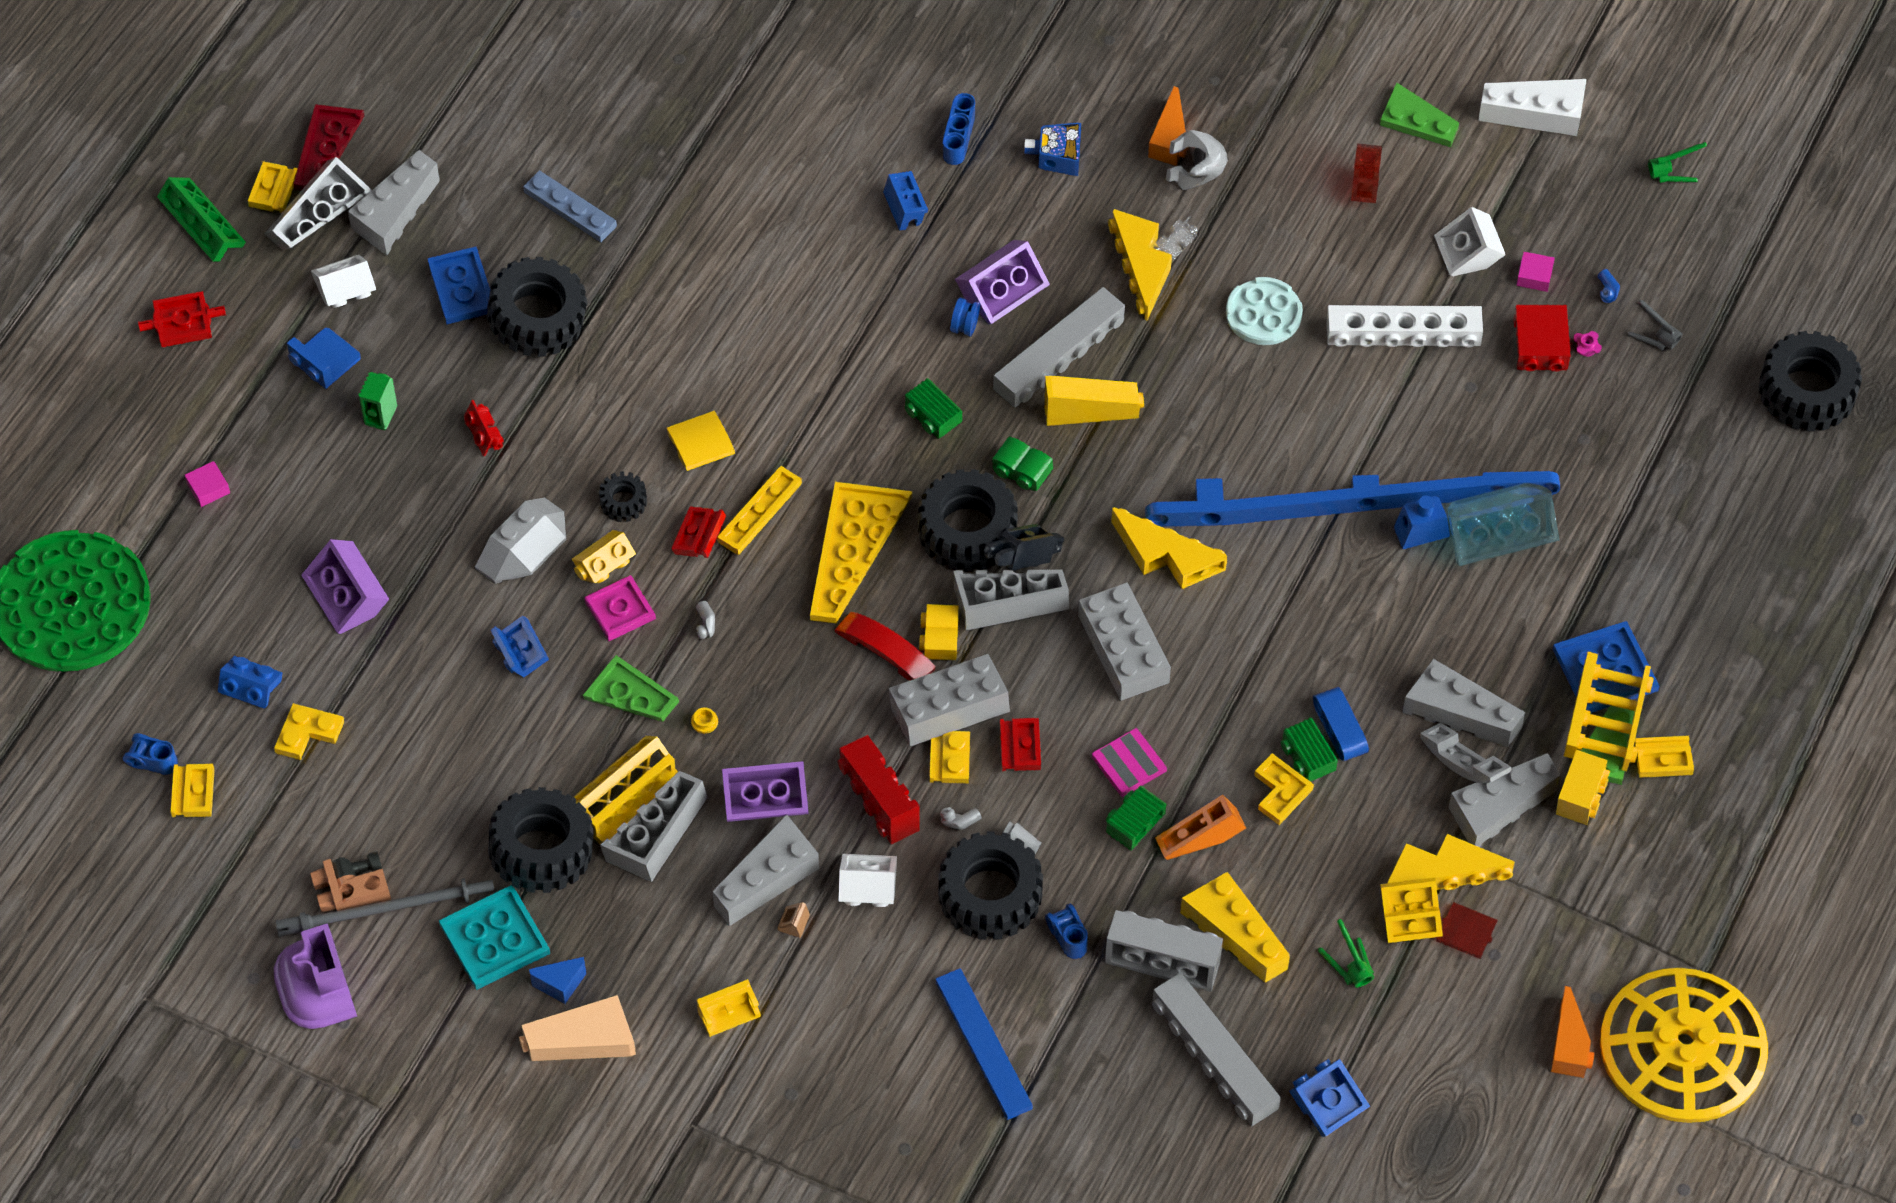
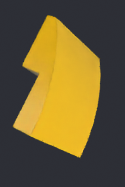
[667,411,735,471]
[1380,877,1443,943]

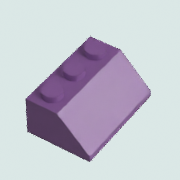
[955,240,1050,324]
[302,539,389,634]
[722,761,809,822]

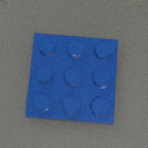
[1553,621,1659,713]

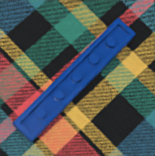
[936,968,1033,1120]

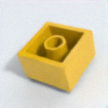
[1556,750,1610,825]

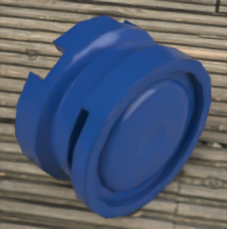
[950,298,980,337]

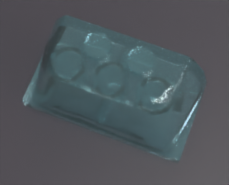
[1448,483,1560,566]

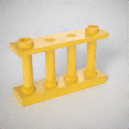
[1563,652,1654,772]

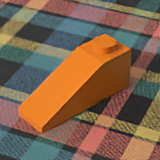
[1148,86,1188,166]
[1155,795,1246,860]
[1551,986,1594,1078]

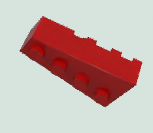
[837,735,920,845]

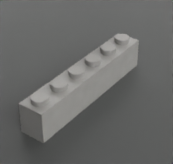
[993,287,1125,408]
[1152,972,1281,1126]

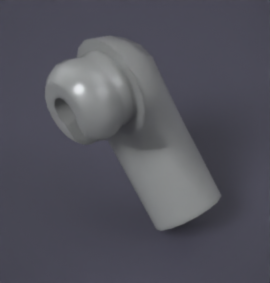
[696,601,715,639]
[940,807,982,830]

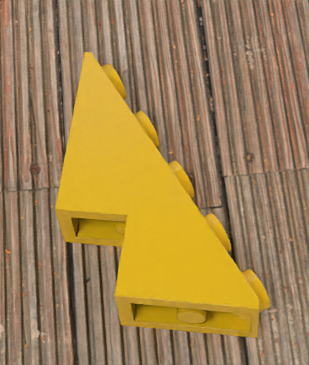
[1108,209,1172,321]
[1111,507,1227,589]
[1388,834,1515,890]

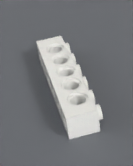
[1327,305,1483,347]

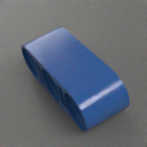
[943,93,975,165]
[1313,687,1369,762]

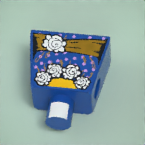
[1025,123,1081,176]

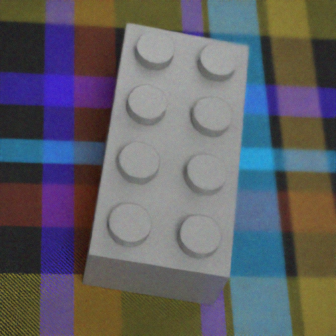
[1078,582,1171,701]
[889,654,1010,746]
[1105,910,1223,992]

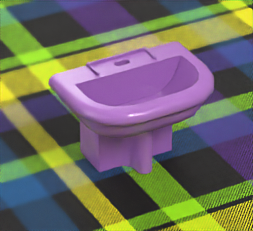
[274,923,357,1029]

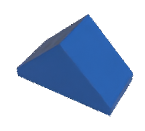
[529,957,586,1004]

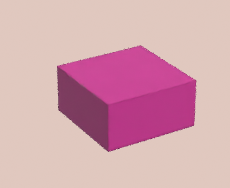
[1516,252,1555,292]
[185,461,230,507]

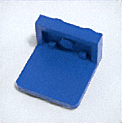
[287,328,361,389]

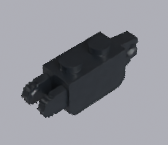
[984,524,1064,571]

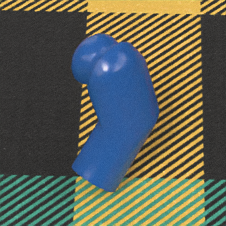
[1597,269,1620,303]

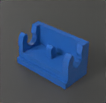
[883,171,928,231]

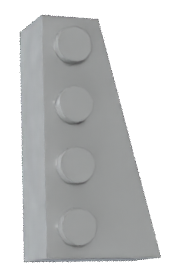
[348,150,440,256]
[264,157,372,251]
[953,570,1069,630]
[1403,659,1525,747]
[1449,753,1560,847]
[600,771,708,882]
[713,815,819,926]

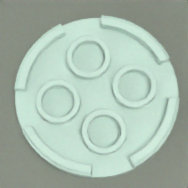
[1226,277,1303,345]

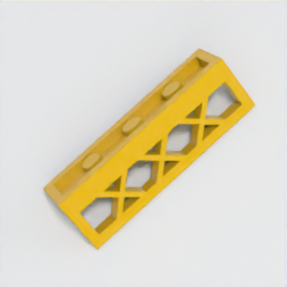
[574,735,668,819]
[591,753,678,845]

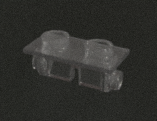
[1153,216,1198,263]

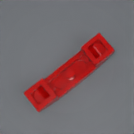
[835,612,935,681]

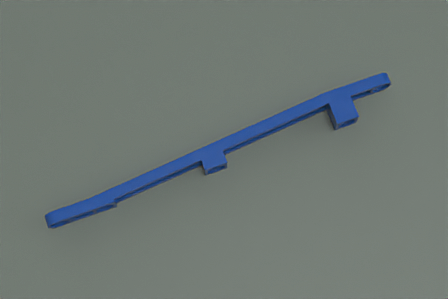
[1145,471,1560,527]

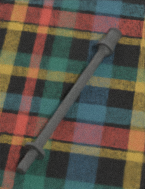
[275,878,494,937]

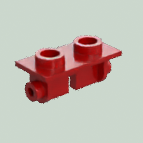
[464,400,504,456]

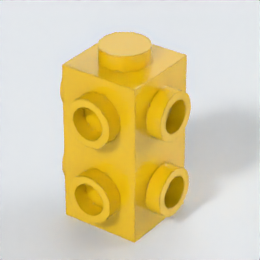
[572,530,636,583]

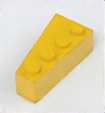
[1180,872,1290,983]

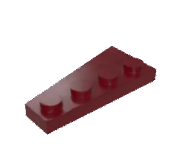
[294,104,365,191]

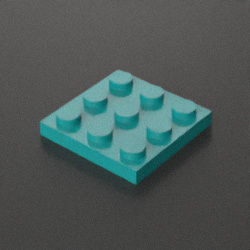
[439,885,551,990]

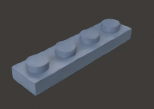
[523,170,617,243]

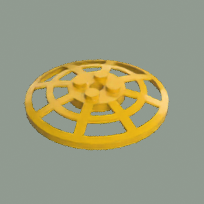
[1600,968,1768,1123]

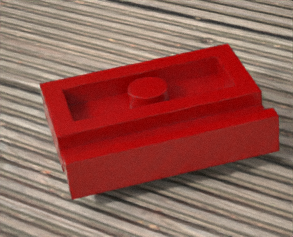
[671,506,726,558]
[1000,718,1041,771]

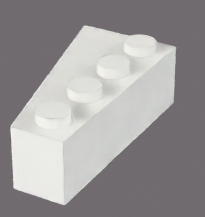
[1478,79,1586,136]

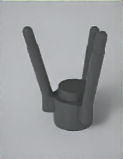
[1628,300,1683,351]

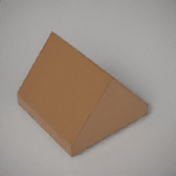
[777,902,810,938]

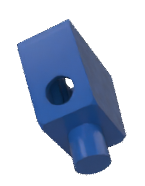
[1394,496,1450,549]

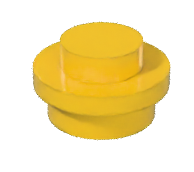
[691,707,718,734]

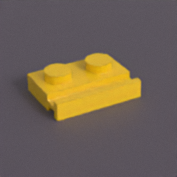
[248,161,298,213]
[930,731,970,783]
[1634,736,1694,778]
[171,764,214,817]

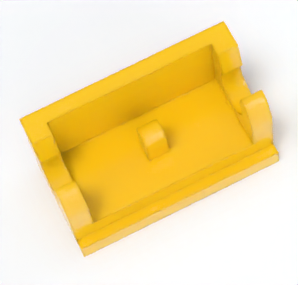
[697,979,761,1037]

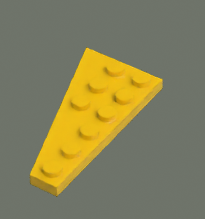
[810,482,912,623]

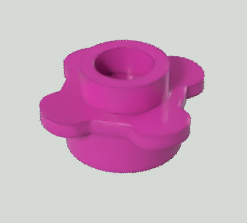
[1573,331,1602,357]

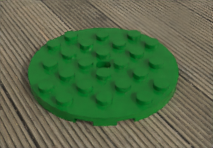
[0,530,151,672]

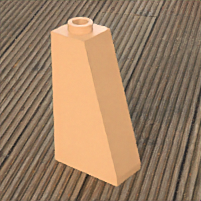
[519,995,636,1061]

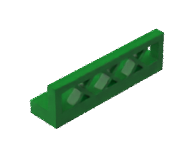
[157,177,246,262]

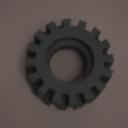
[599,471,647,522]

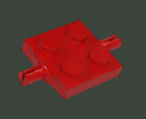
[138,291,226,347]

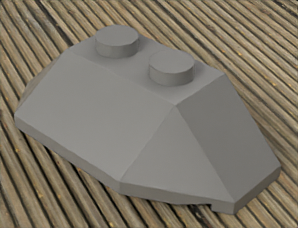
[475,497,566,584]

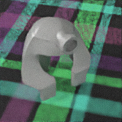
[1166,130,1228,190]

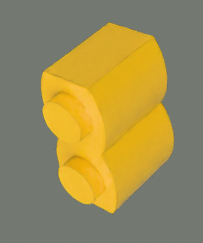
[919,604,959,660]

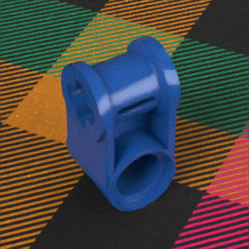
[123,733,178,775]
[1045,903,1088,959]

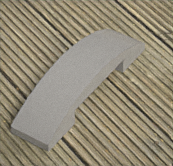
[1420,723,1511,783]

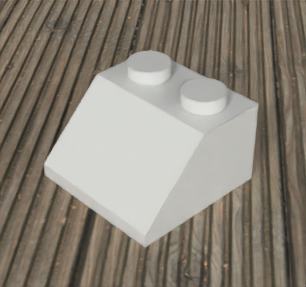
[1434,207,1506,276]
[311,254,376,308]
[839,854,897,907]

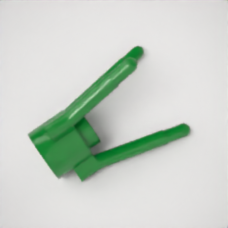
[1648,142,1707,183]
[1318,919,1374,988]

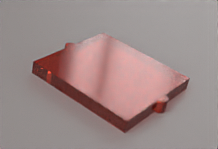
[1436,902,1498,959]

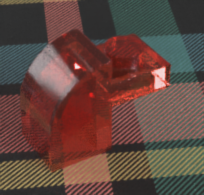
[1351,143,1382,203]

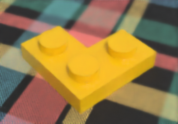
[274,703,344,760]
[1254,753,1314,825]

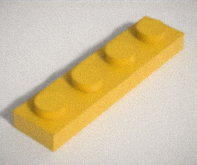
[717,466,802,555]

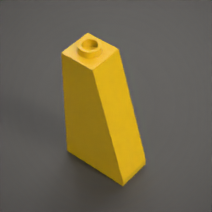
[1044,376,1144,426]

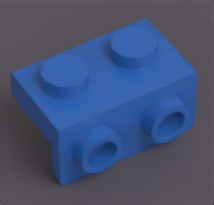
[491,616,549,677]
[218,656,283,708]

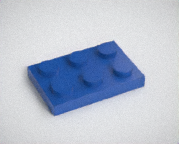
[427,247,490,324]

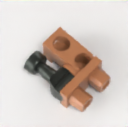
[310,851,391,912]

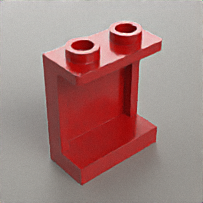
[1513,305,1571,372]

